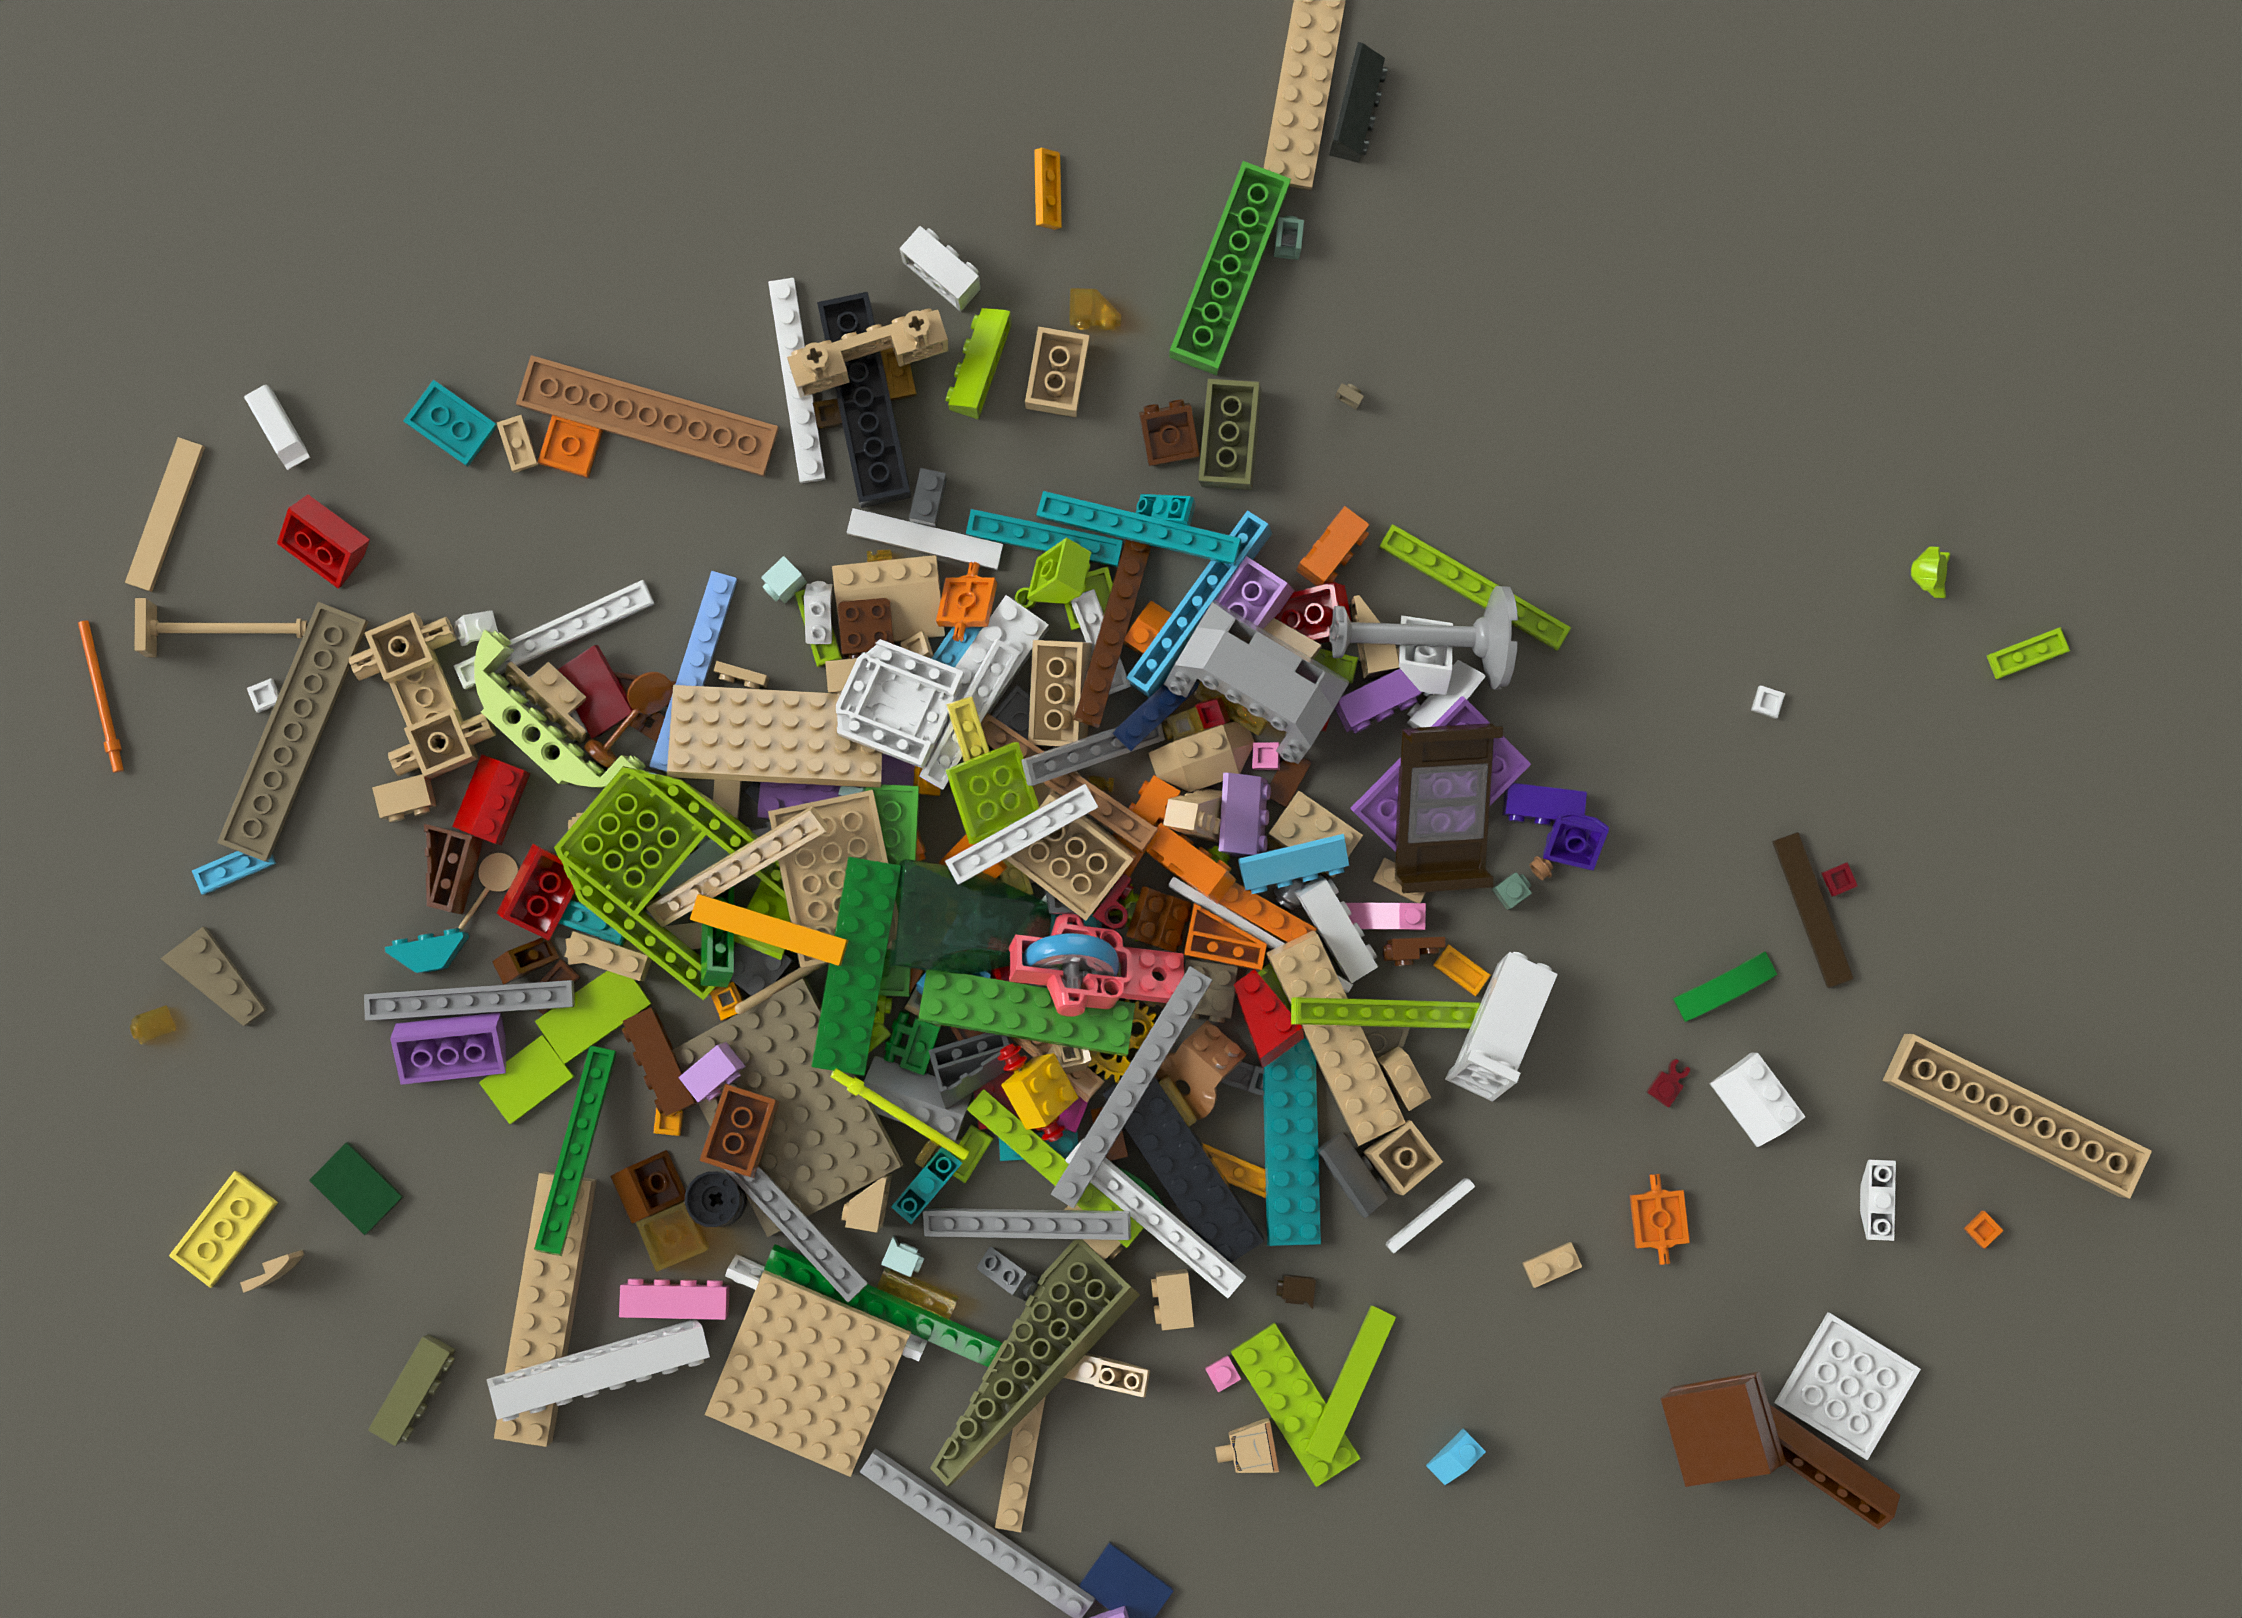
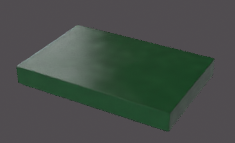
[309,1142,404,1236]

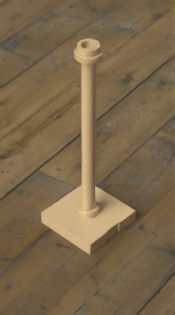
[135,598,308,657]

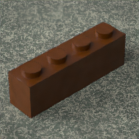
[622,1007,698,1117]

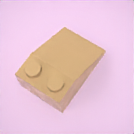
[1350,595,1399,679]

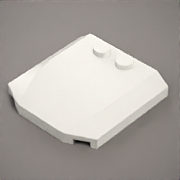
[836,639,965,769]

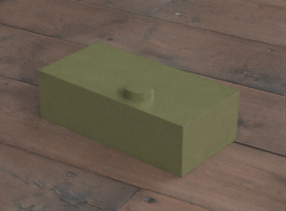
[1198,379,1262,490]

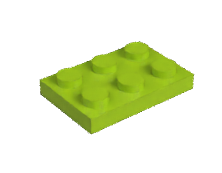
[734,880,791,960]

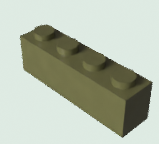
[368,1334,455,1446]

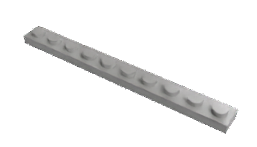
[1051,966,1213,1208]
[860,1448,1095,1618]

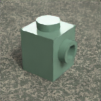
[1491,872,1532,910]

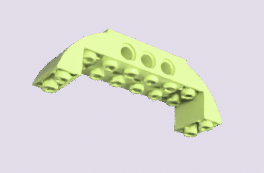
[474,630,646,788]

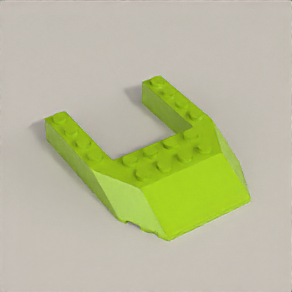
[554,766,786,1000]

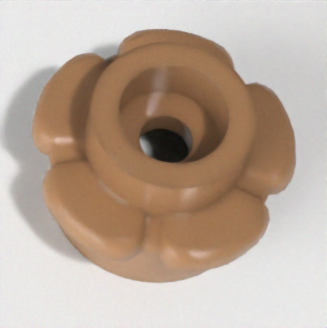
[1529,856,1553,880]

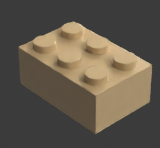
[1025,326,1090,417]
[1267,791,1363,879]

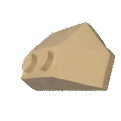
[1148,719,1254,793]

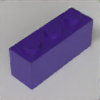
[1502,783,1587,825]

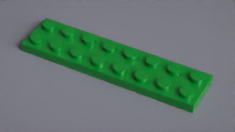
[811,856,901,1076]

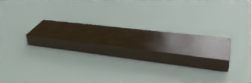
[1772,832,1854,988]

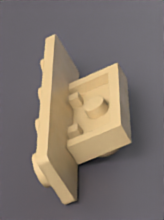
[505,661,586,743]

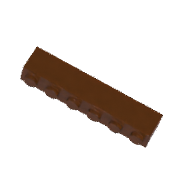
[1769,1404,1900,1530]

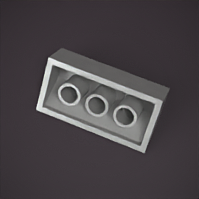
[864,1056,973,1141]

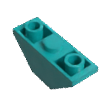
[1136,494,1196,526]
[385,928,469,973]
[891,1147,962,1224]

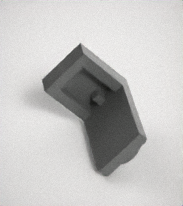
[977,1247,1040,1302]

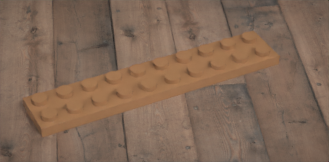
[516,355,779,477]

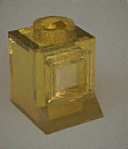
[1163,707,1204,742]

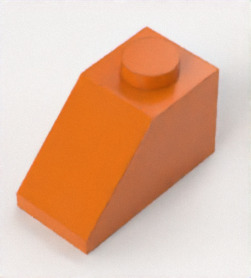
[1123,601,1172,656]

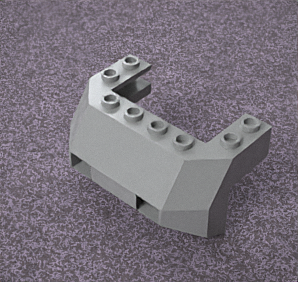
[1164,600,1349,764]

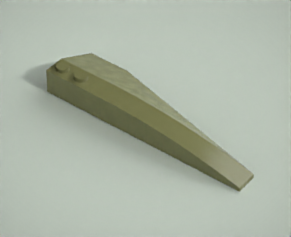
[930,1239,1140,1487]

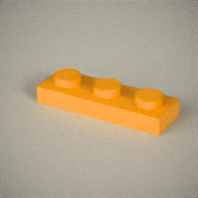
[1035,147,1062,230]

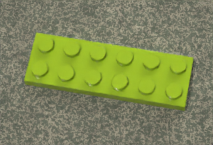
[1231,1322,1361,1487]

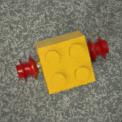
[997,1044,1079,1142]

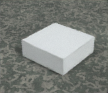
[247,679,279,713]
[1751,685,1785,719]

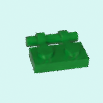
[884,1010,942,1075]

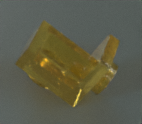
[130,1005,176,1044]

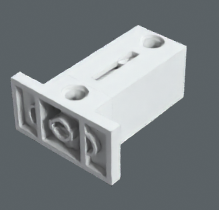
[1445,952,1558,1102]

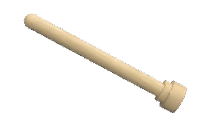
[735,962,828,1014]

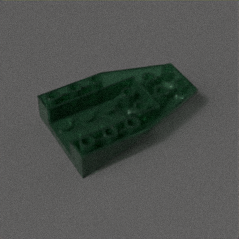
[889,859,1052,975]

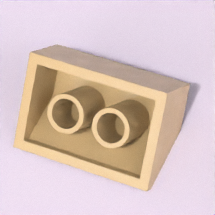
[842,1174,892,1232]

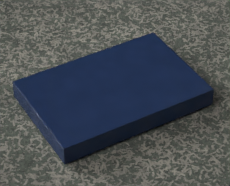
[1078,1542,1174,1618]

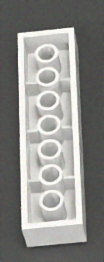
[486,1319,710,1421]

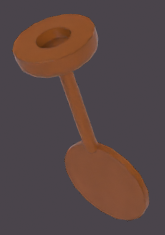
[584,672,673,768]

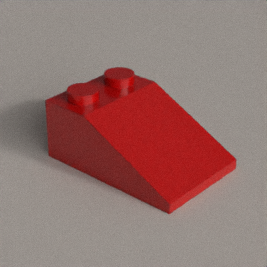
[1274,582,1352,643]

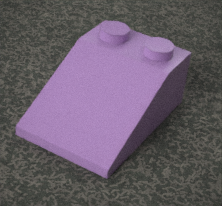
[1215,556,1294,629]

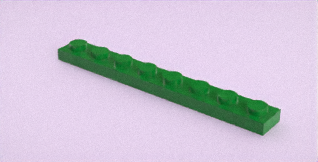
[534,1046,617,1257]

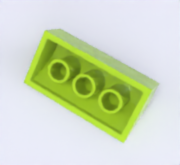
[946,308,1012,420]

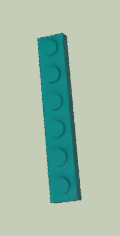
[966,509,1123,567]

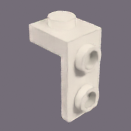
[804,581,833,644]

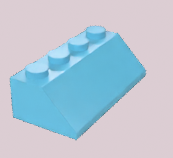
[1238,834,1349,894]

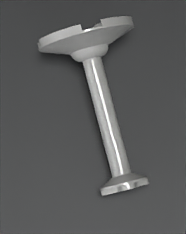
[1329,586,1518,690]

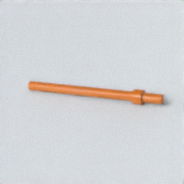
[78,620,124,773]

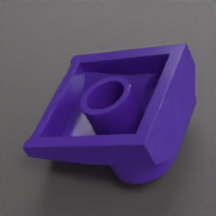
[1543,812,1609,871]

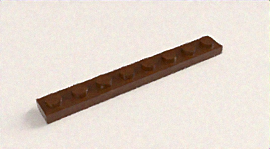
[1073,539,1152,728]

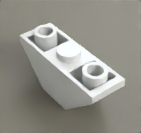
[1860,1160,1896,1241]

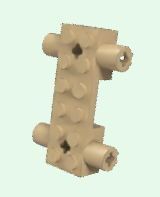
[787,309,948,398]
[349,612,496,779]

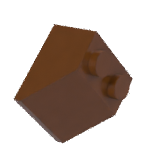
[610,1150,686,1224]

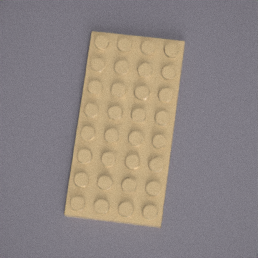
[667,685,882,788]

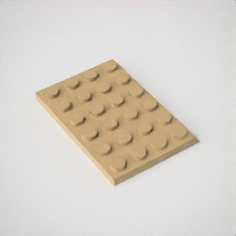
[768,790,905,968]

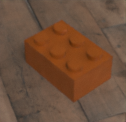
[699,1084,780,1178]

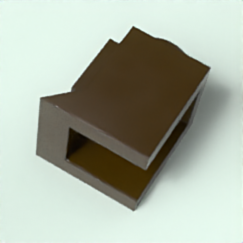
[1276,1274,1316,1309]

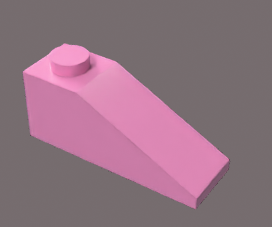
[1346,903,1426,931]

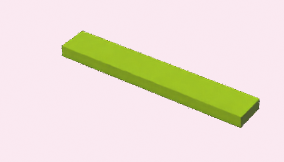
[1305,1306,1396,1464]

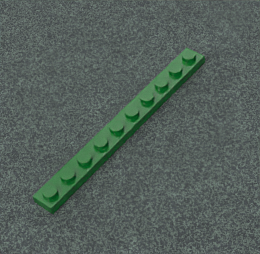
[764,1244,1002,1367]

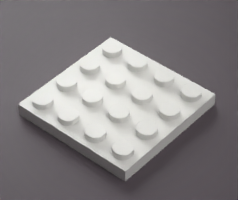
[1774,1312,1921,1460]

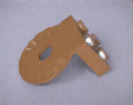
[1157,1020,1247,1121]

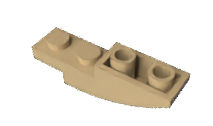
[1064,1353,1150,1397]

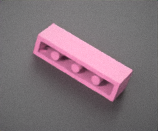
[619,1278,730,1320]

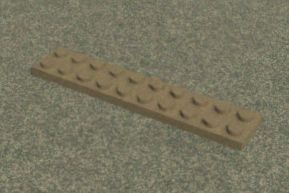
[217,602,368,862]

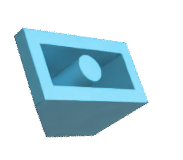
[1426,1428,1486,1485]

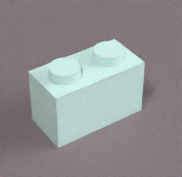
[761,556,807,604]

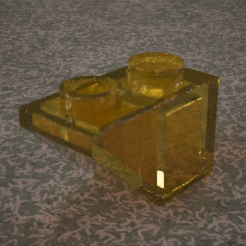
[1070,288,1121,330]

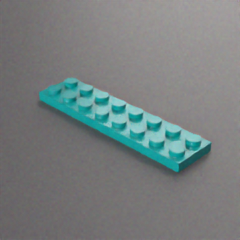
[1263,1034,1321,1246]

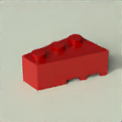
[1234,969,1304,1069]

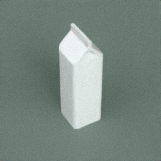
[244,385,310,470]

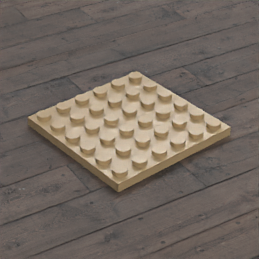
[705,1270,911,1477]

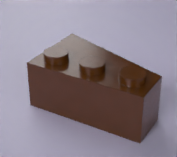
[424,824,483,915]

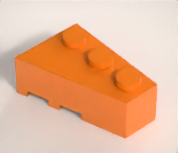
[1145,823,1236,905]
[1184,903,1267,971]

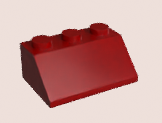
[277,495,370,589]
[452,754,531,846]
[497,843,575,940]

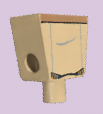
[1215,1418,1279,1473]

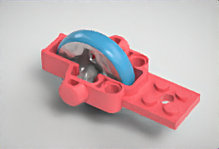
[1009,913,1184,1017]

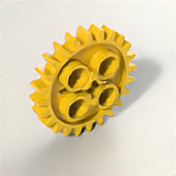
[1088,999,1156,1082]

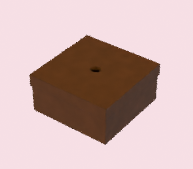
[1661,1371,1786,1487]

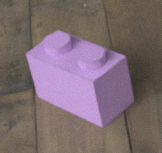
[679,1042,745,1102]

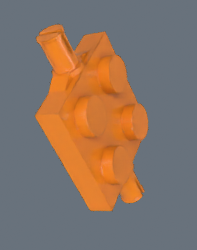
[936,562,997,642]
[1630,1174,1690,1265]

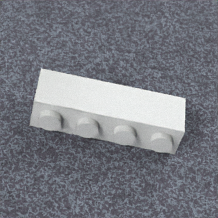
[1295,875,1378,984]

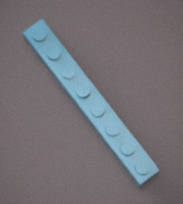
[1126,510,1272,698]

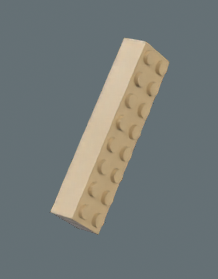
[1266,930,1406,1146]

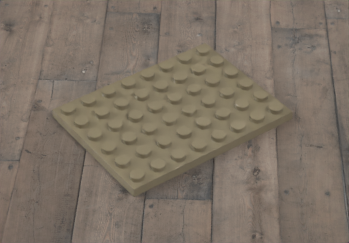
[672,977,904,1237]

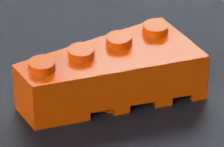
[1112,775,1181,878]

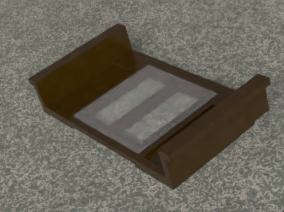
[1395,723,1503,894]

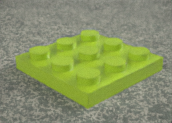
[946,742,1039,845]

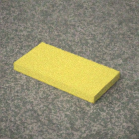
[169,1171,278,1288]

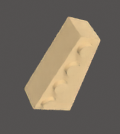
[1163,788,1222,843]

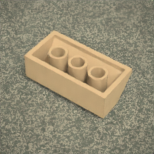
[1028,640,1092,746]

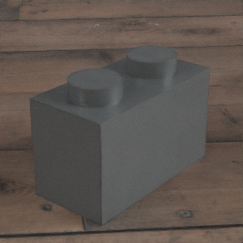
[909,468,947,528]

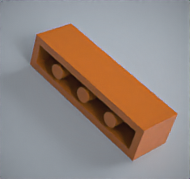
[1218,882,1317,943]

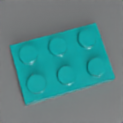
[403,380,498,467]

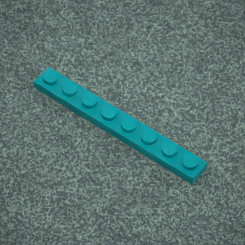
[1036,491,1242,566]

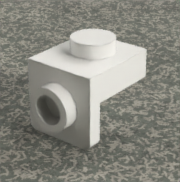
[454,610,498,646]

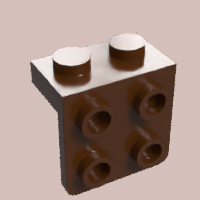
[838,598,895,659]

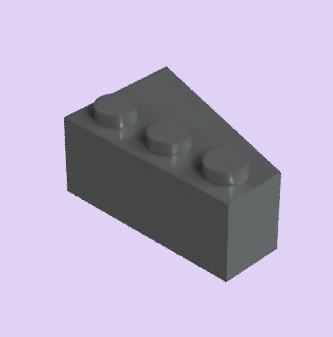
[928,1033,1009,1109]

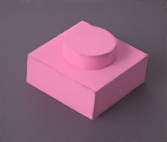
[1252,742,1280,770]
[1205,1355,1241,1392]

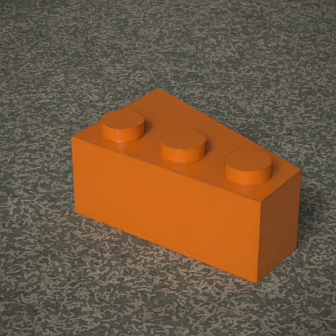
[1296,506,1370,586]

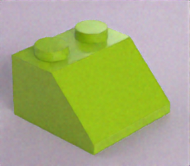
[1027,537,1091,604]

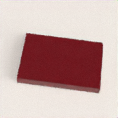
[557,645,634,739]

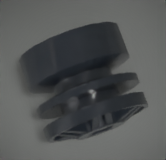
[685,1171,747,1227]

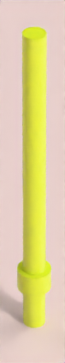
[830,1068,969,1160]

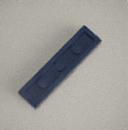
[1113,681,1201,751]

